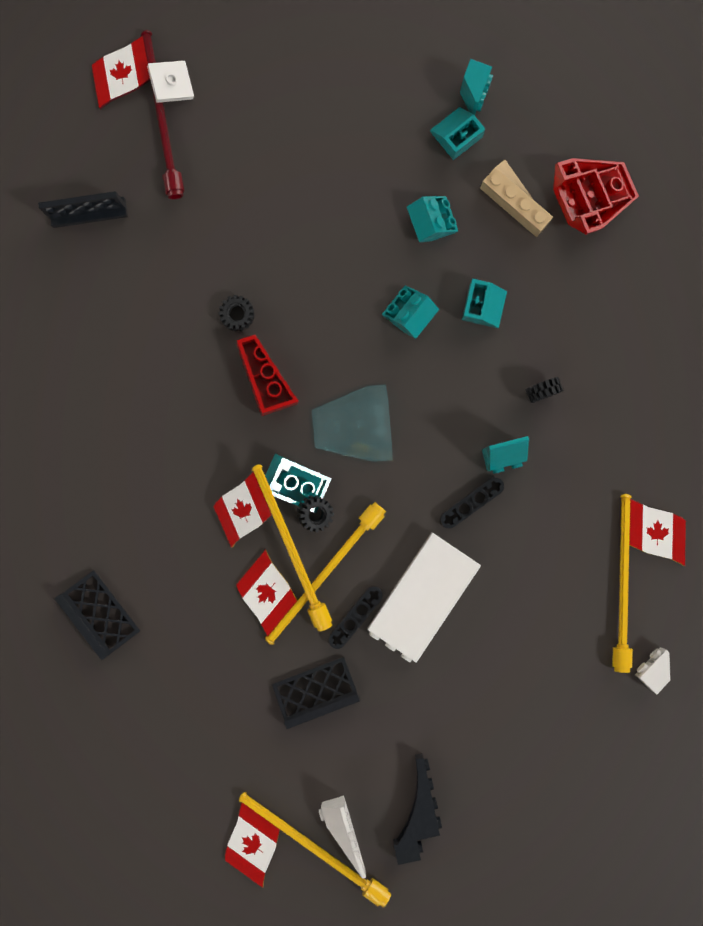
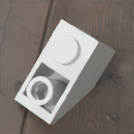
[635,647,670,694]

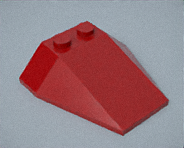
[553,158,639,235]

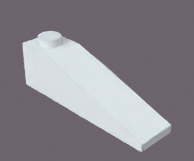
[319,796,366,879]

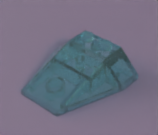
[312,385,392,462]

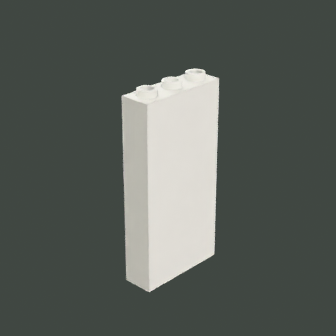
[368,532,481,663]

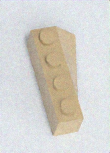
[480,160,553,237]

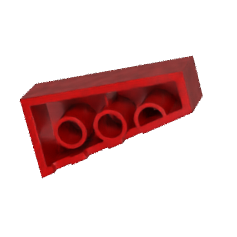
[237,335,299,416]

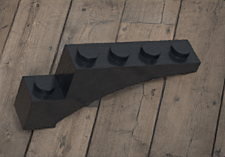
[393,753,442,865]

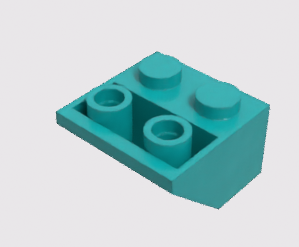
[460,59,493,115]
[430,107,485,160]
[407,196,458,242]
[462,278,507,328]
[382,285,439,339]

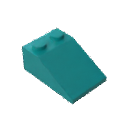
[482,436,529,474]
[265,454,331,513]

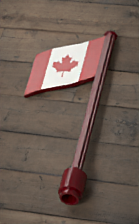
[92,30,184,200]

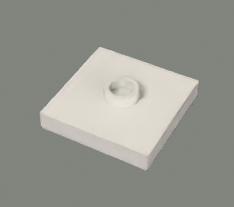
[147,61,194,103]

